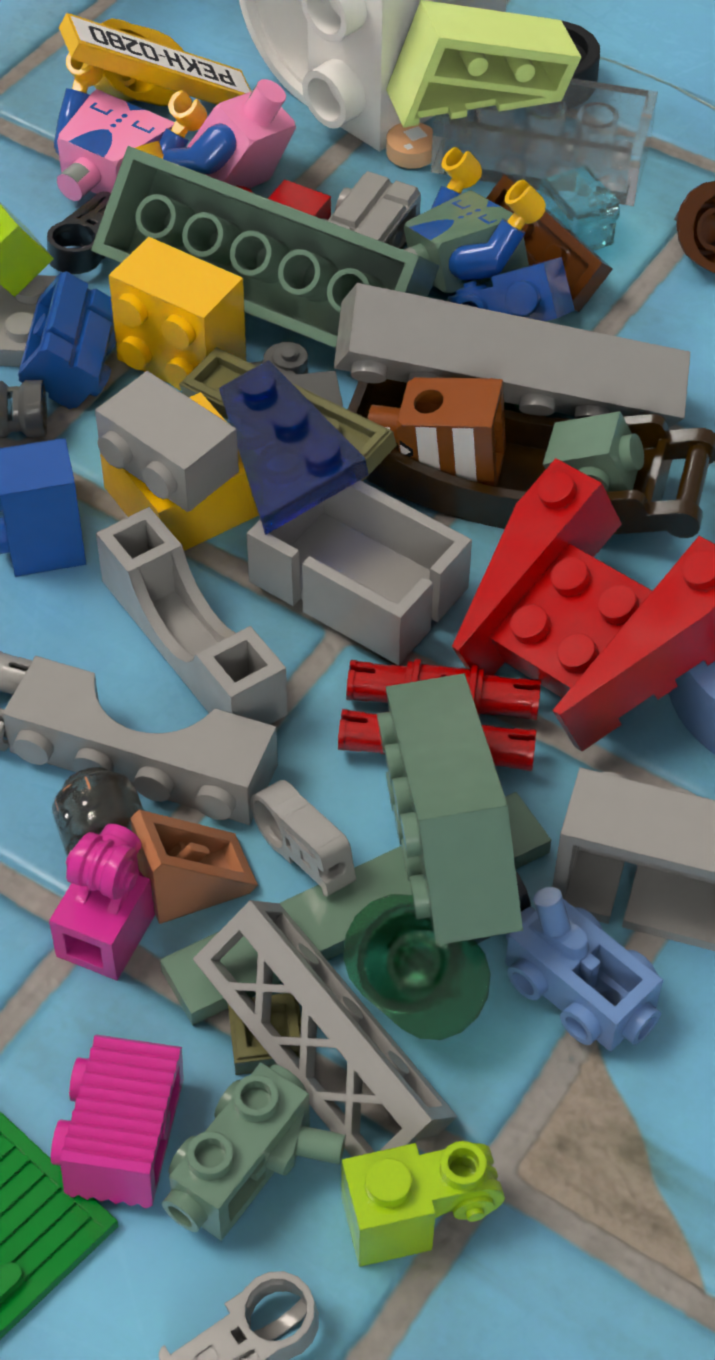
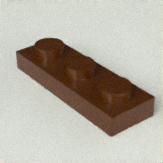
[486,174,613,312]

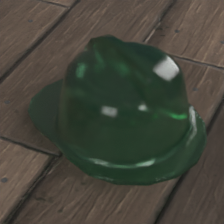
[343,894,491,1040]

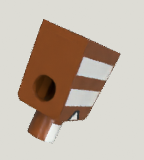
[368,377,506,487]

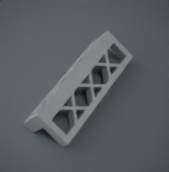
[193,900,458,1157]

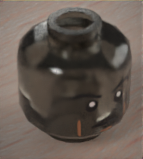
[52,767,143,857]

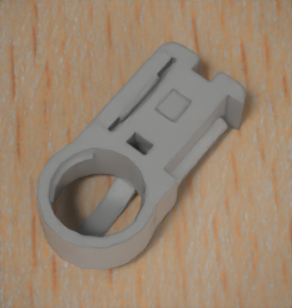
[250,780,356,897]
[159,1271,319,1360]

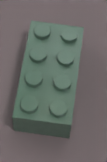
[377,673,523,945]

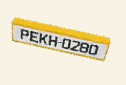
[59,13,251,105]

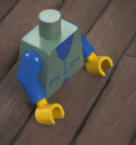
[403,147,546,293]

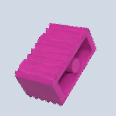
[51,1034,184,1209]

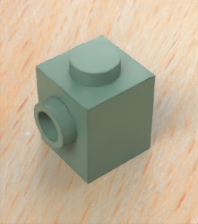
[543,411,644,492]

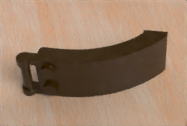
[348,379,715,538]

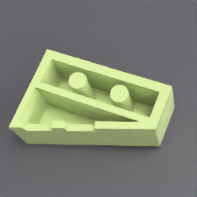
[386,0,581,128]

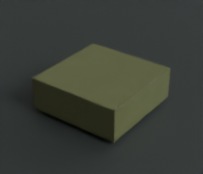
[228,993,301,1075]

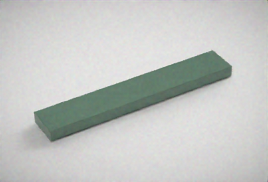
[160,792,552,1026]

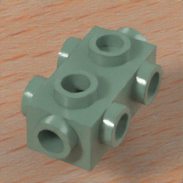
[162,1062,346,1241]

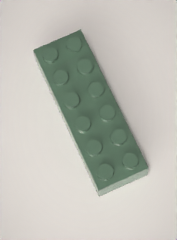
[91,146,440,348]

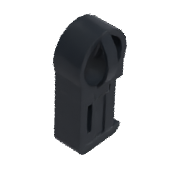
[47,191,111,274]

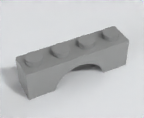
[96,507,288,724]
[2,656,278,825]

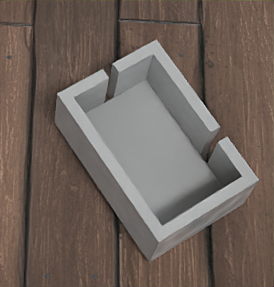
[247,459,472,665]
[552,767,715,951]

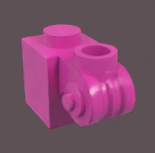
[49,824,155,981]

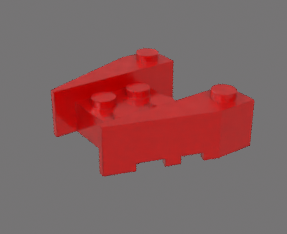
[452,458,715,752]

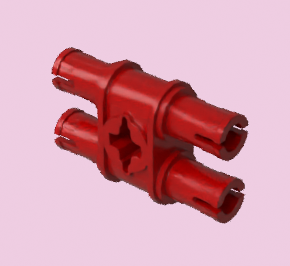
[338,658,541,771]

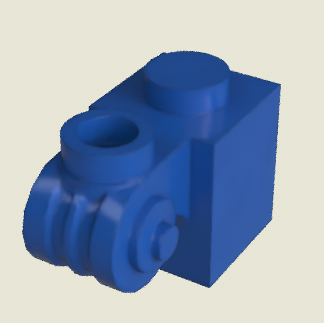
[448,257,575,321]

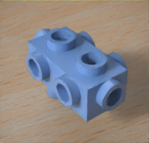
[505,887,663,1052]

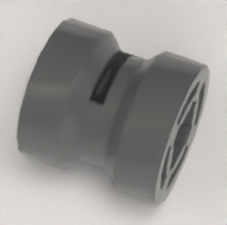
[0,380,47,438]

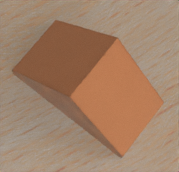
[130,809,258,924]

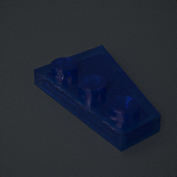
[219,360,369,535]

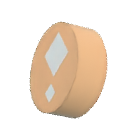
[386,123,437,169]

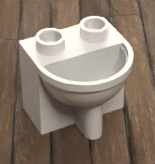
[239,0,507,152]

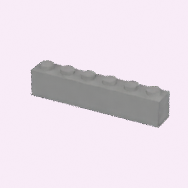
[334,283,691,428]

